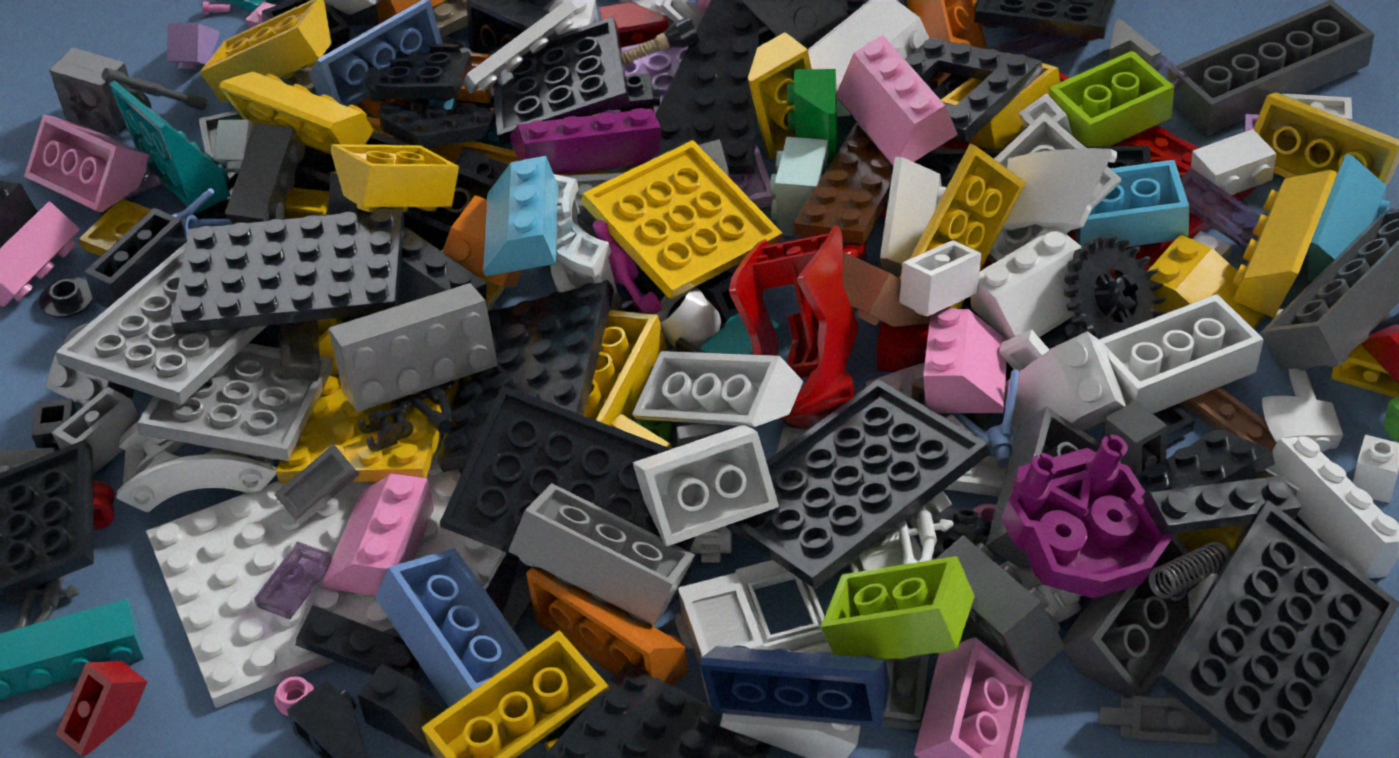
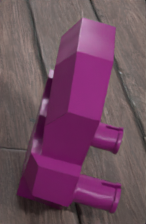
[1001,435,1174,598]

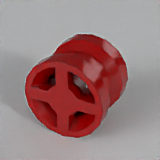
[93,481,115,529]

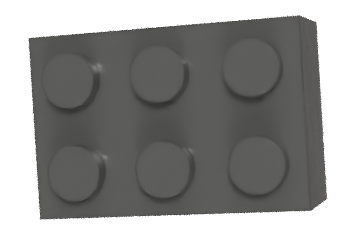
[936,535,1065,680]

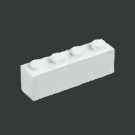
[1267,436,1399,579]

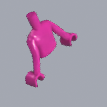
[592,219,662,314]

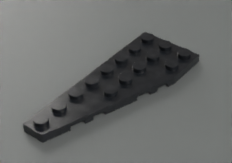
[655,0,760,175]

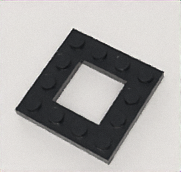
[905,38,1043,142]

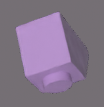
[167,23,219,70]

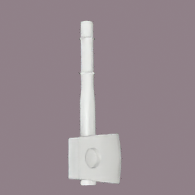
[1262,309,1343,451]

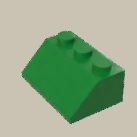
[787,69,838,166]

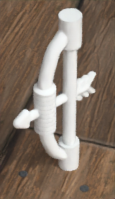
[881,506,953,565]

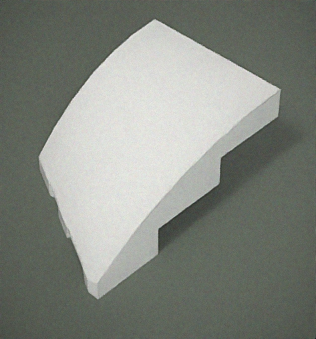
[1003,148,1117,232]

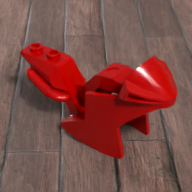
[729,225,868,429]

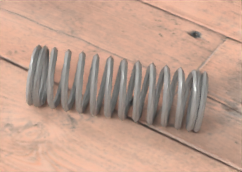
[1148,541,1230,599]

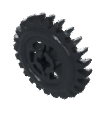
[1064,236,1166,339]

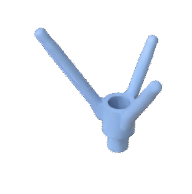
[172,188,233,239]
[948,370,1019,467]

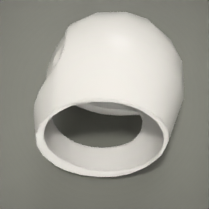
[654,287,721,348]

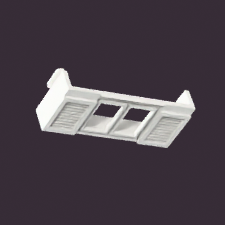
[675,528,922,673]

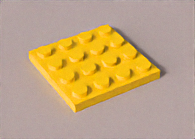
[581,140,783,300]
[275,376,459,483]

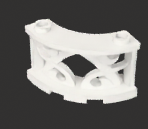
[550,174,623,311]
[117,422,276,512]

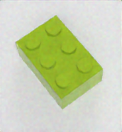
[1049,50,1174,147]
[821,556,975,660]

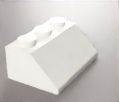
[880,156,947,279]
[971,227,1097,340]
[633,425,779,546]

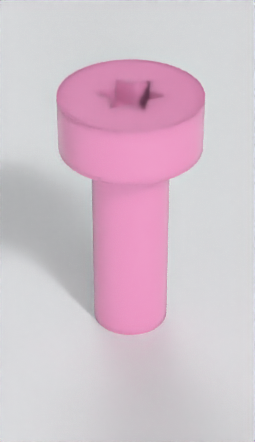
[202,1,230,15]

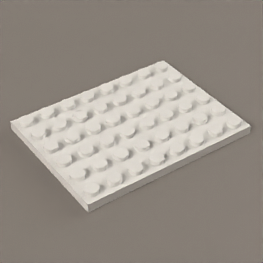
[146,438,502,709]

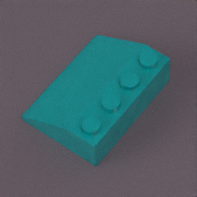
[109,81,231,214]

